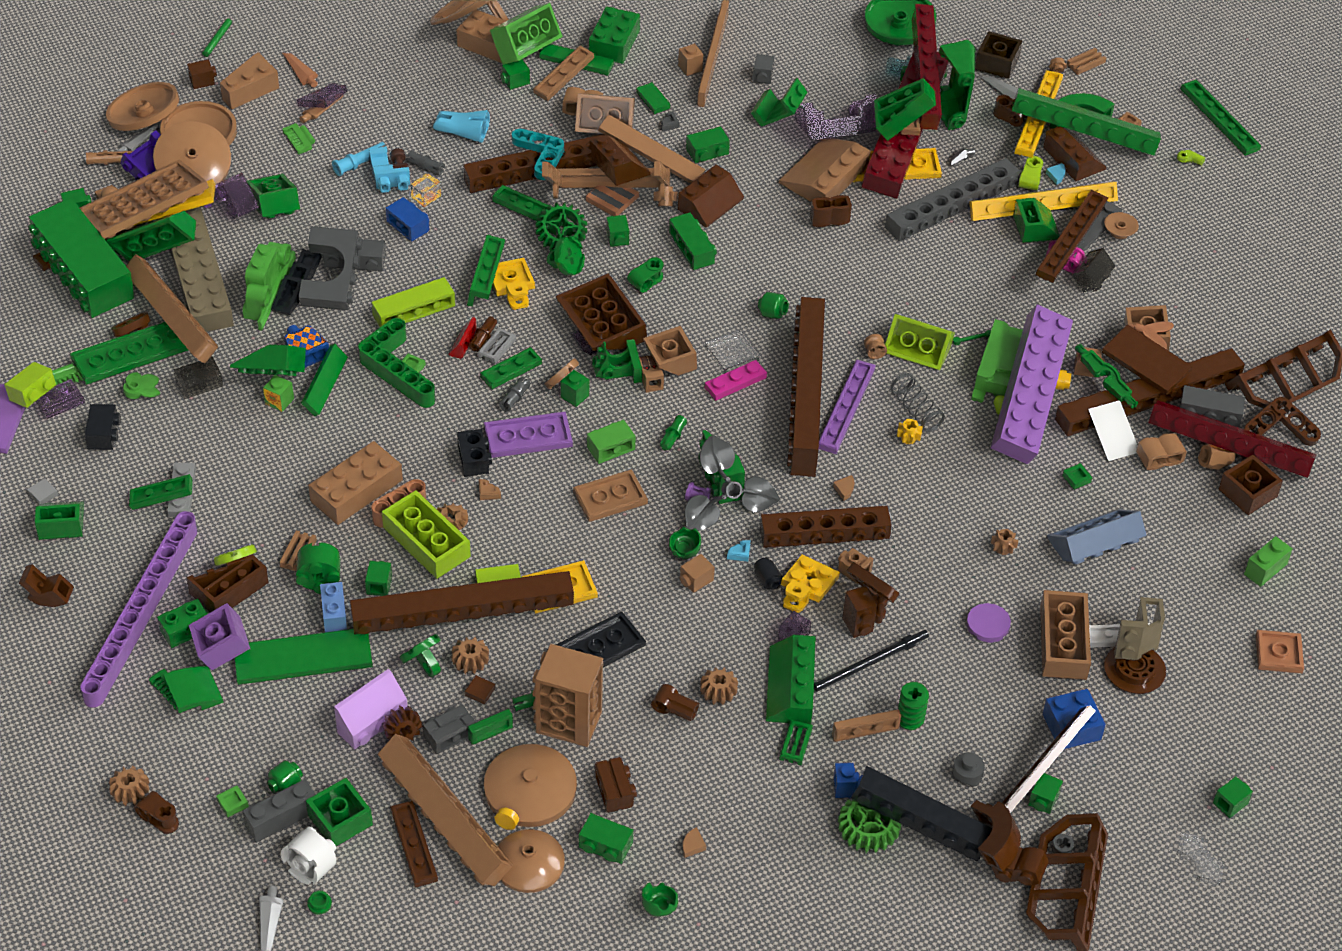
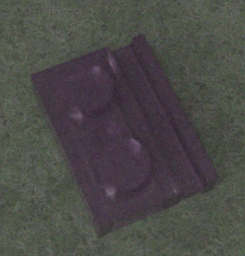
[35,379,85,419]

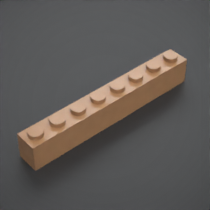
[378,734,513,886]

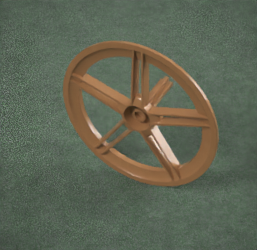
[430,0,509,25]

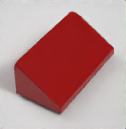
[449,317,476,359]

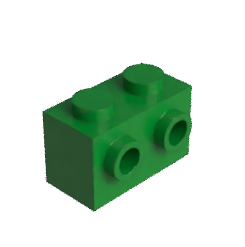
[157,598,207,648]

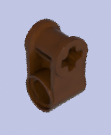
[993,95,1028,127]
[134,791,179,834]

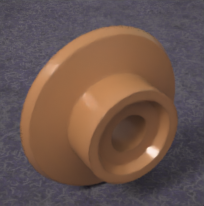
[1104,212,1139,239]

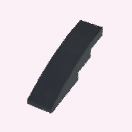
[271,249,322,315]

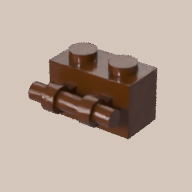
[842,585,888,638]

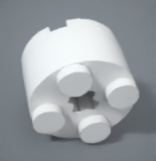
[281,826,336,885]

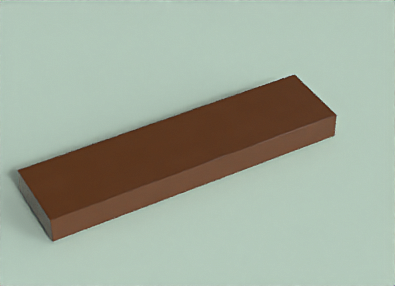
[390,801,438,888]

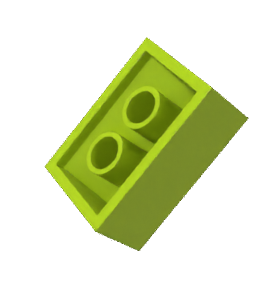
[885,314,955,370]

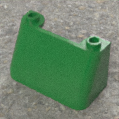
[939,40,975,130]

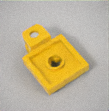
[492,258,535,310]
[781,554,840,613]

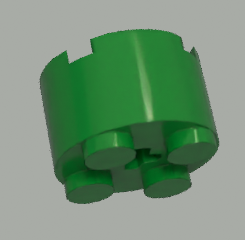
[296,543,341,594]

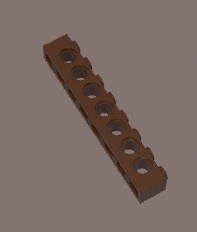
[463,134,604,193]

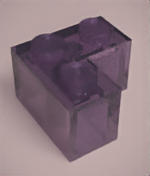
[214,172,259,219]

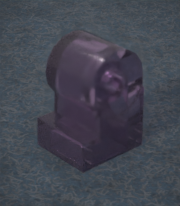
[778,611,811,642]

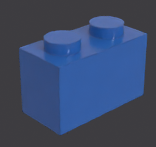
[386,197,429,242]

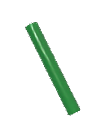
[202,18,232,57]

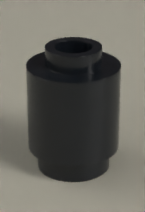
[754,557,783,590]

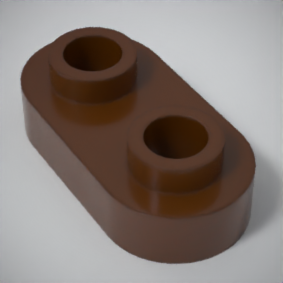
[111,312,151,337]

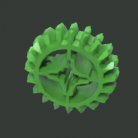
[838,800,901,853]

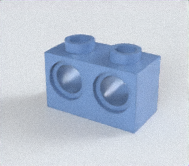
[320,582,347,633]

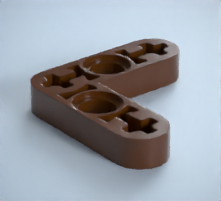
[1244,397,1321,446]
[846,562,900,603]

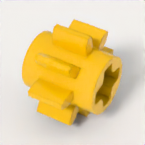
[897,419,923,444]

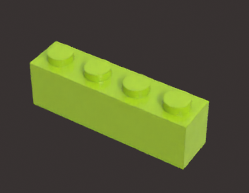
[371,277,455,327]

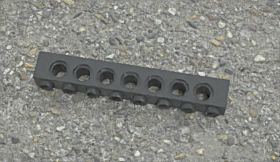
[885,158,1020,241]

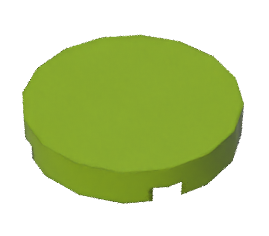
[213,544,257,566]

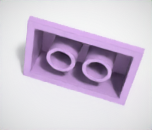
[334,669,407,750]

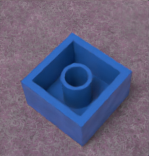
[1042,689,1106,749]

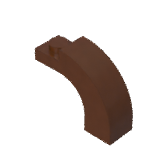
[971,800,1021,872]

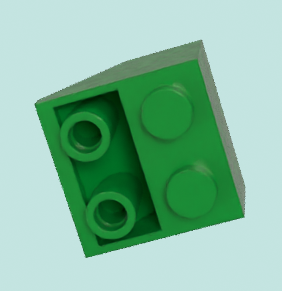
[1013,198,1060,243]
[35,501,84,540]

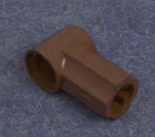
[651,684,700,721]

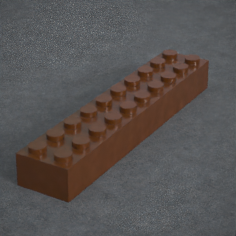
[787,297,825,477]

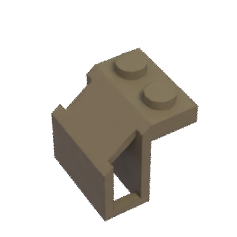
[1114,597,1165,660]

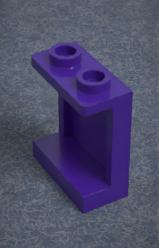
[120,130,161,180]

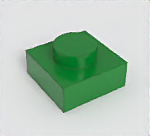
[1062,463,1092,490]

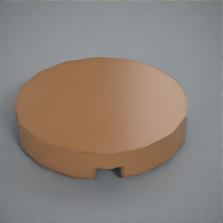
[544,358,579,389]

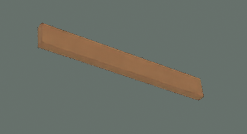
[697,0,729,107]

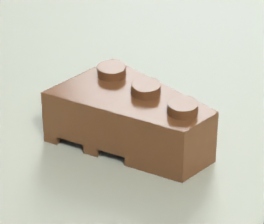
[220,52,279,109]

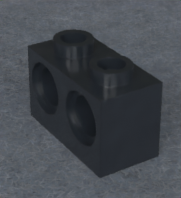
[457,429,492,477]

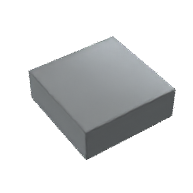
[27,479,58,504]

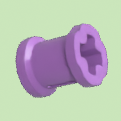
[685,482,711,501]

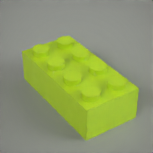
[382,490,471,579]

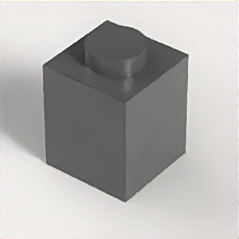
[753,54,775,84]

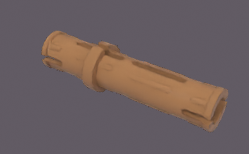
[86,150,133,165]

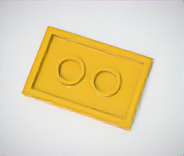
[522,560,598,614]

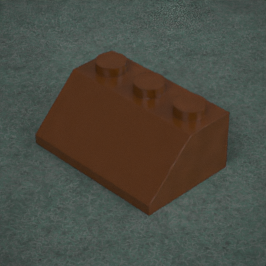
[1043,126,1107,181]
[590,135,651,186]
[678,165,744,228]

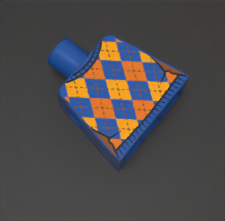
[284,325,329,368]

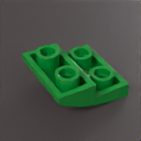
[163,666,224,713]

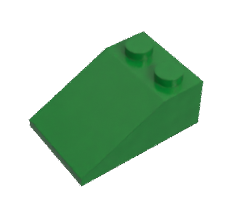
[246,173,300,218]

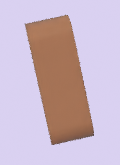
[372,479,426,528]

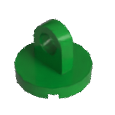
[546,236,585,276]
[399,634,441,678]

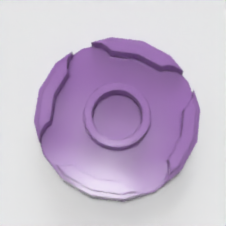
[966,603,1011,643]

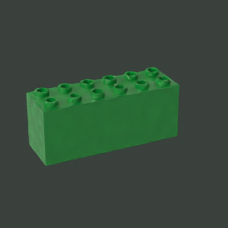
[28,198,134,318]

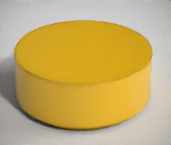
[495,808,519,830]

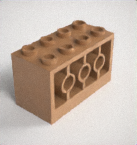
[532,644,603,747]

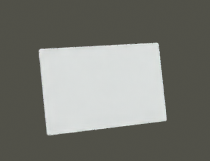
[1088,401,1138,461]

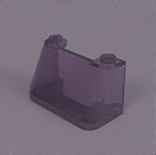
[794,94,877,141]

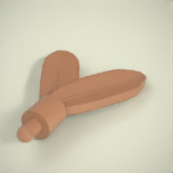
[1129,321,1174,349]

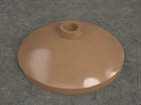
[498,829,565,893]

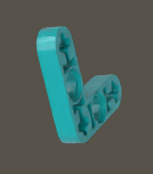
[512,129,564,180]

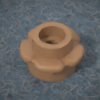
[1049,57,1067,73]

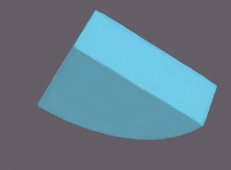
[1046,163,1066,185]
[727,540,751,561]

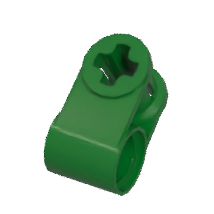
[627,257,664,293]

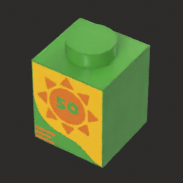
[263,375,294,412]

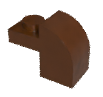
[19,564,74,607]

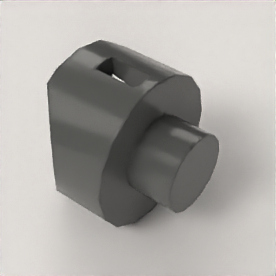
[952,752,985,787]

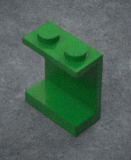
[751,78,808,127]

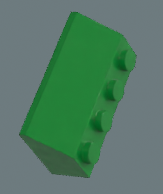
[106,211,196,261]
[766,635,816,724]

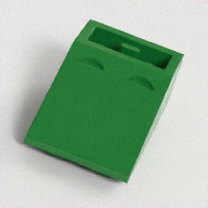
[230,345,306,376]
[698,430,745,504]

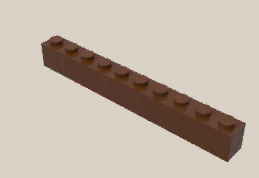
[1055,348,1245,437]
[350,571,574,635]

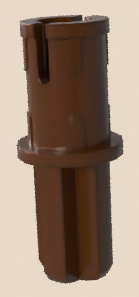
[468,316,497,352]

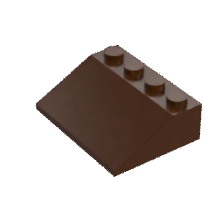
[556,273,647,351]

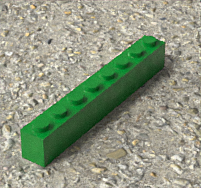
[1012,88,1161,156]

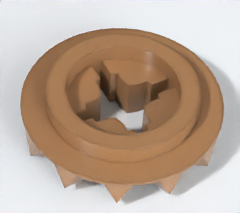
[437,503,468,530]

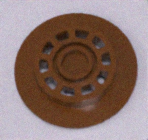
[1104,648,1166,694]

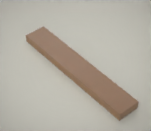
[598,114,705,184]

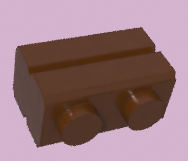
[594,757,637,813]

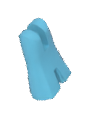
[433,110,490,143]

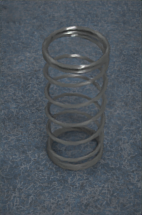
[890,373,945,432]

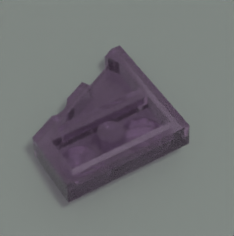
[297,83,348,108]

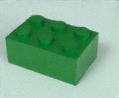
[589,6,640,64]

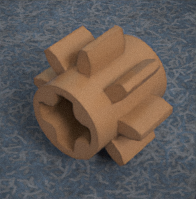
[654,186,677,206]
[991,529,1019,555]

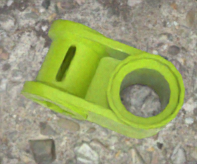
[1019,156,1043,191]

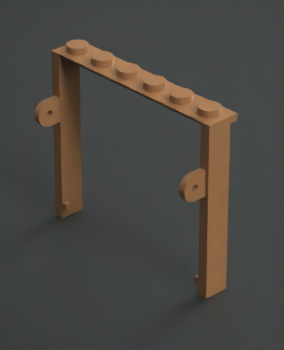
[542,161,670,199]

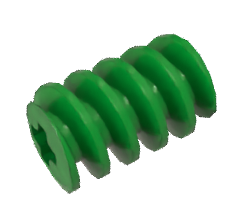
[898,682,929,730]

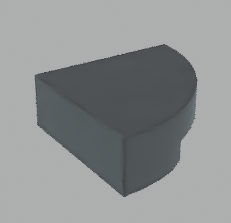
[661,111,680,132]

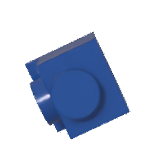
[833,763,859,798]

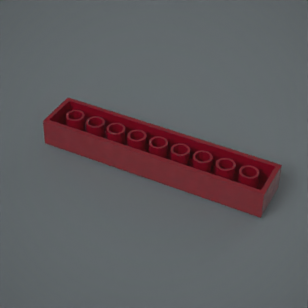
[862,51,949,199]

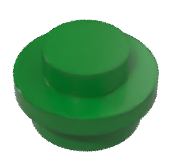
[307,891,332,915]

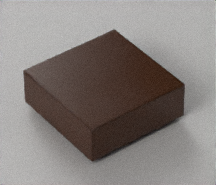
[465,675,496,705]

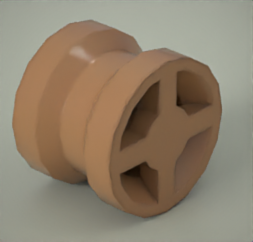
[864,334,887,359]

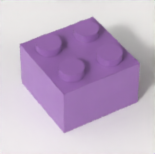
[189,603,250,670]

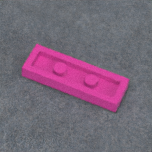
[705,360,767,401]

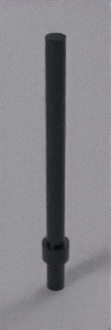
[814,630,929,692]

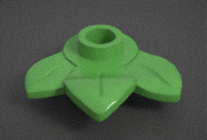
[123,372,160,399]

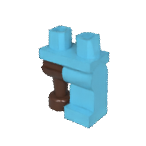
[369,147,410,193]

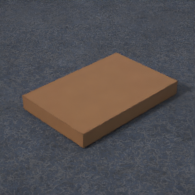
[573,469,648,522]

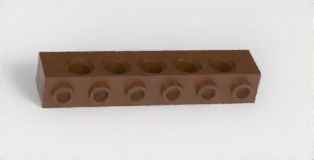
[760,506,892,548]

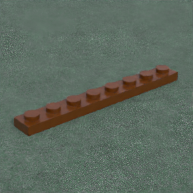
[1035,190,1109,283]

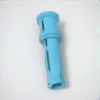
[332,142,387,176]

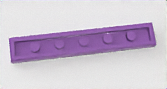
[819,360,876,454]

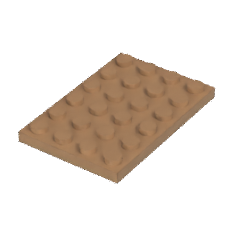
[80,160,209,239]

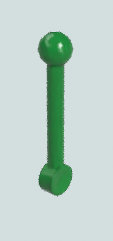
[953,330,991,345]

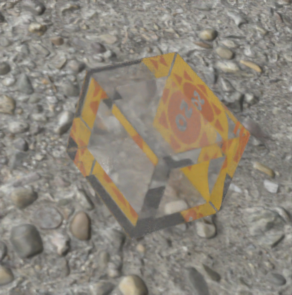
[410,173,441,207]

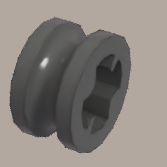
[1051,834,1074,853]

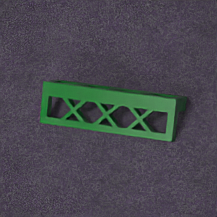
[467,235,506,307]

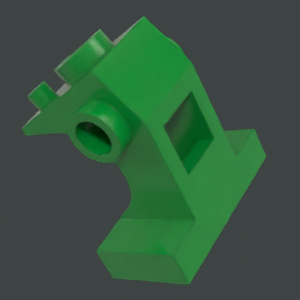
[592,339,642,383]

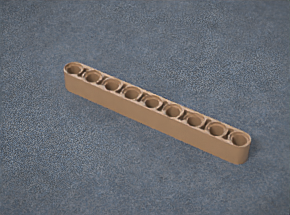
[126,254,218,363]

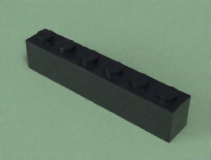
[851,766,993,862]

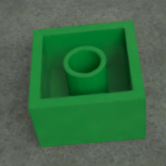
[306,778,373,846]

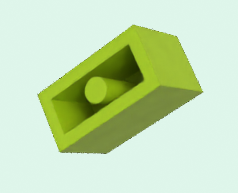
[4,362,56,408]

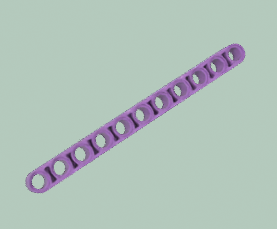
[81,511,197,708]

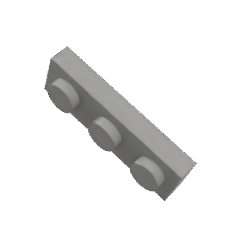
[167,463,196,517]

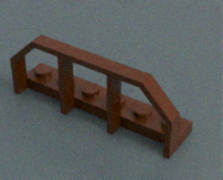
[1225,330,1342,409]
[1026,813,1108,951]

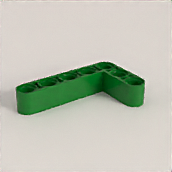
[358,318,436,408]

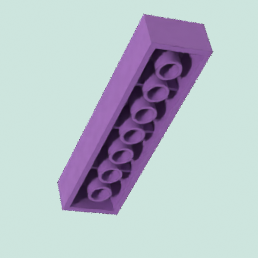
[991,304,1073,464]

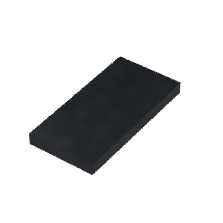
[547,611,646,667]

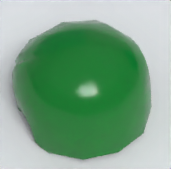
[669,527,701,560]
[642,882,678,917]

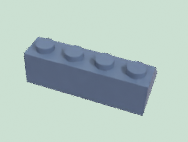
[1047,509,1147,564]

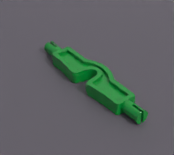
[1075,344,1138,409]

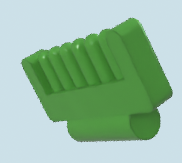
[283,123,315,154]
[50,363,83,393]

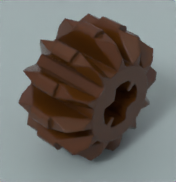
[382,705,423,742]

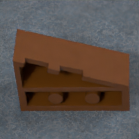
[186,554,269,613]

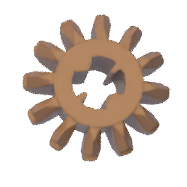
[451,637,489,675]
[700,666,738,705]
[109,766,149,806]

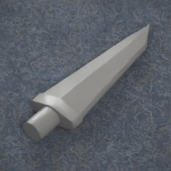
[979,76,1018,99]
[116,120,162,152]
[259,885,284,951]

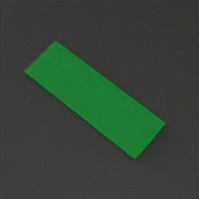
[70,322,188,385]
[235,629,373,685]

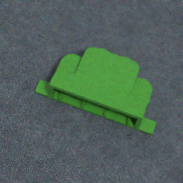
[243,242,296,331]
[971,319,1023,403]

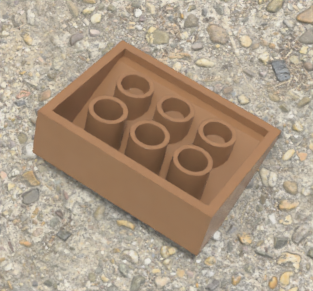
[779,137,871,202]

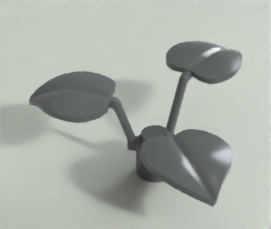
[685,435,780,531]

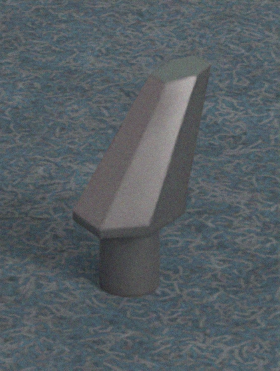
[950,146,975,167]

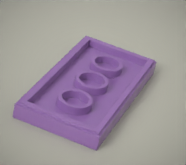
[0,384,26,454]
[484,412,573,458]

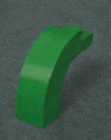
[1050,93,1115,129]

